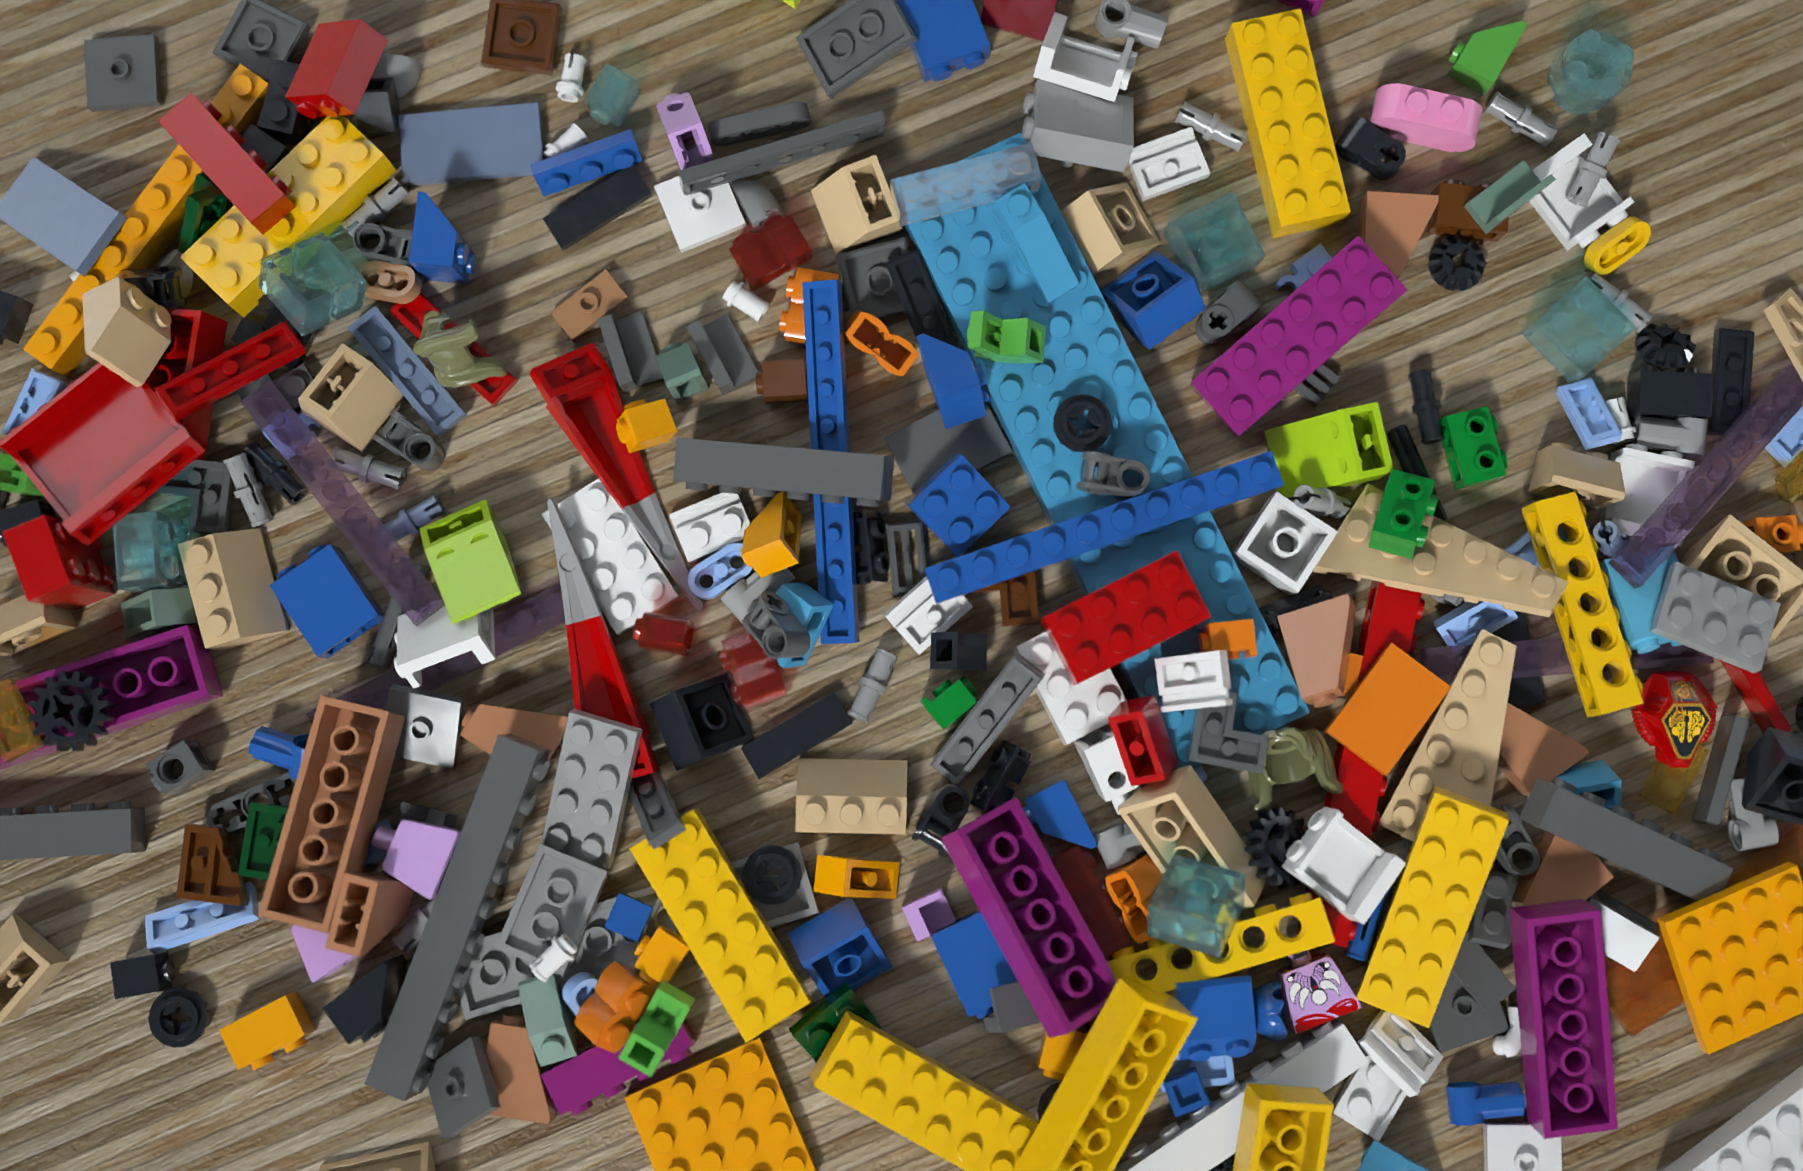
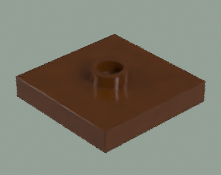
[481,0,562,76]

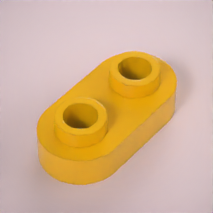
[1584,216,1651,275]

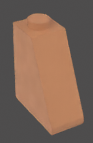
[1358,191,1439,279]
[1277,594,1356,708]
[1497,702,1589,796]
[460,704,568,782]
[1512,831,1614,907]
[325,872,414,957]
[486,1014,557,1124]

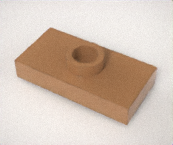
[550,270,629,343]

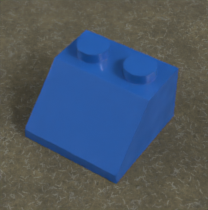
[409,191,476,285]
[1100,250,1206,350]
[916,334,990,429]
[788,897,893,998]
[1174,975,1256,1062]

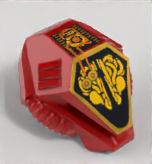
[1630,671,1718,768]

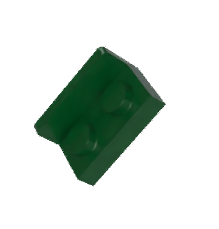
[178,172,228,254]
[238,801,289,880]
[789,982,881,1063]

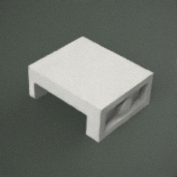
[1033,12,1138,102]
[1529,134,1635,251]
[1600,444,1695,548]
[394,599,495,688]
[1282,807,1406,924]

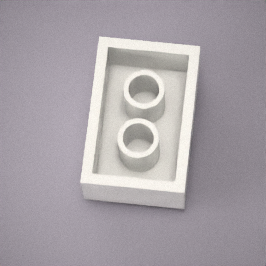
[1014,632,1127,745]

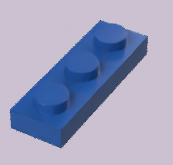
[530,129,643,196]

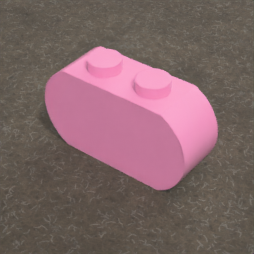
[1370,84,1483,152]

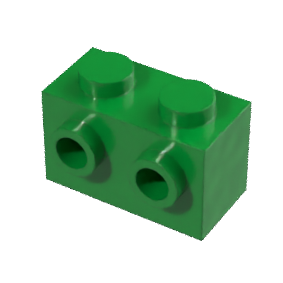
[1441,406,1508,490]
[1369,469,1439,559]

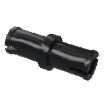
[1408,369,1445,445]
[243,442,308,505]

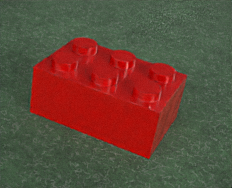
[2,515,116,611]

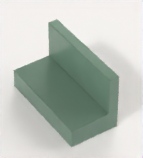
[1464,160,1556,234]

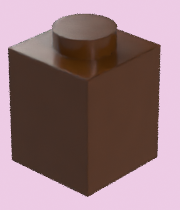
[756,359,808,404]

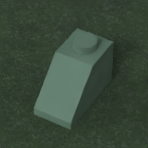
[656,342,709,403]
[120,588,198,639]
[518,973,578,1067]

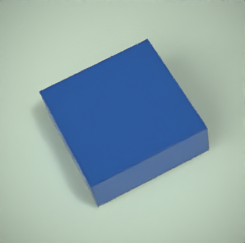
[604,892,654,942]
[1162,1067,1211,1117]

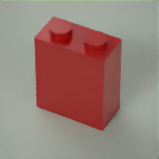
[285,19,388,119]

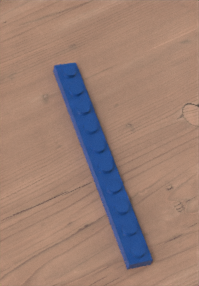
[802,279,860,644]
[924,450,1284,604]

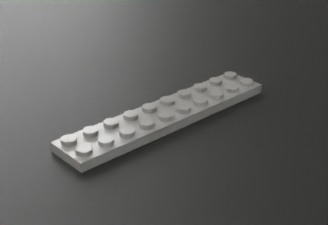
[458,842,819,1020]

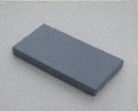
[398,102,544,187]
[0,156,127,277]

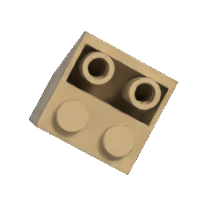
[811,155,902,255]
[298,343,405,452]
[0,913,69,1023]

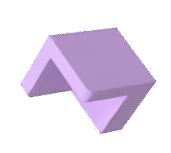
[902,887,956,942]

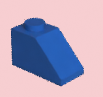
[1023,779,1098,849]

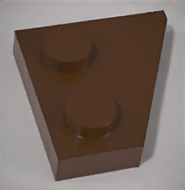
[176,824,248,906]

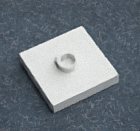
[654,176,746,253]
[1483,1123,1562,1171]

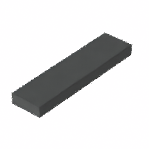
[930,652,1046,787]

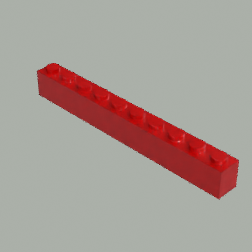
[1296,581,1425,948]

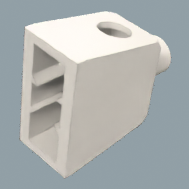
[1073,726,1139,815]

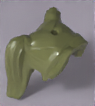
[413,310,507,388]
[1248,726,1343,813]

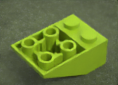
[1264,402,1394,498]
[419,499,522,624]

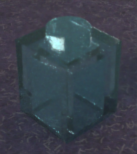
[584,63,641,128]

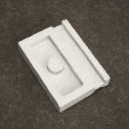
[1128,127,1210,201]
[669,493,750,564]
[883,577,973,655]
[1155,650,1233,712]
[1357,1009,1444,1097]
[1333,1052,1407,1142]

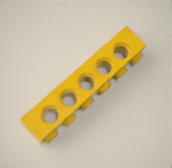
[1521,491,1643,718]
[1107,892,1335,993]

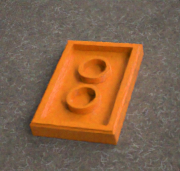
[1325,643,1451,776]

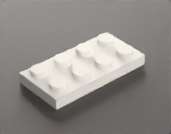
[542,478,679,635]

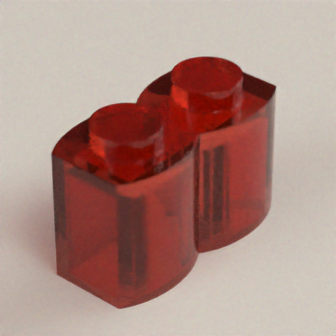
[729,215,812,292]
[633,612,695,657]
[718,631,788,711]

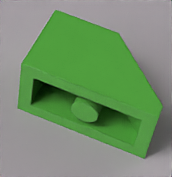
[1447,21,1527,96]

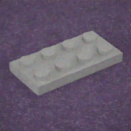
[541,709,643,870]

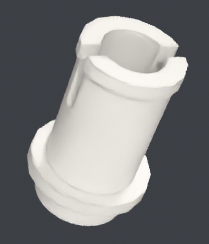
[555,53,587,102]
[543,123,589,159]
[723,281,770,323]
[1605,397,1636,445]
[529,934,578,982]

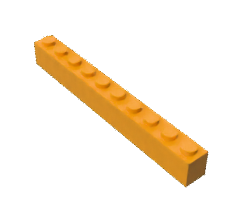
[23,64,269,378]

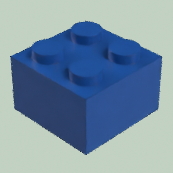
[904,453,1011,557]

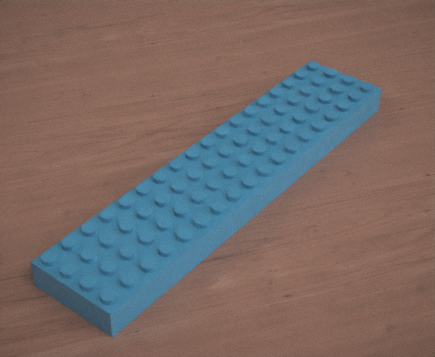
[892,132,1310,770]

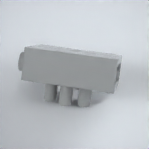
[1022,79,1134,172]

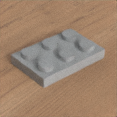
[1650,562,1781,673]
[495,844,609,976]

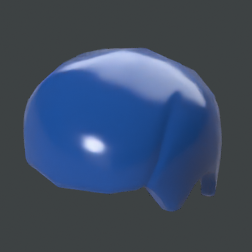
[1253,980,1288,1041]

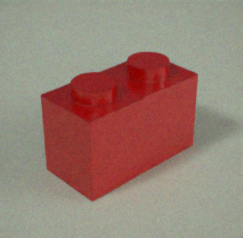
[1108,695,1178,786]

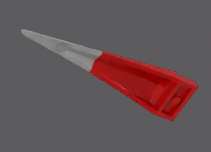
[529,342,703,611]
[547,498,659,778]

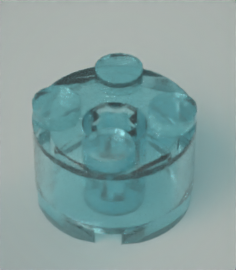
[1547,30,1634,115]

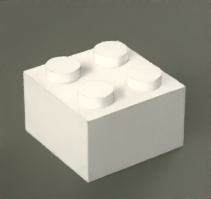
[1232,492,1338,596]

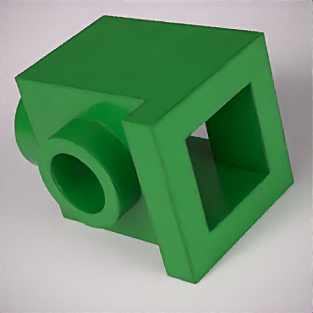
[920,675,978,730]

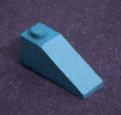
[991,183,1079,304]

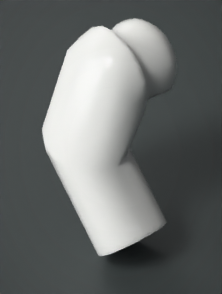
[1493,1005,1521,1057]

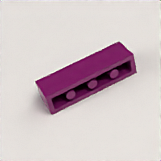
[540,1019,697,1116]

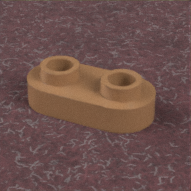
[354,260,422,304]

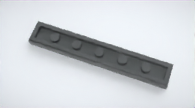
[678,110,886,196]

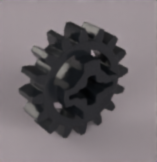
[28,671,115,751]
[1244,807,1306,889]

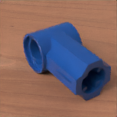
[249,726,309,779]
[1446,1081,1526,1126]

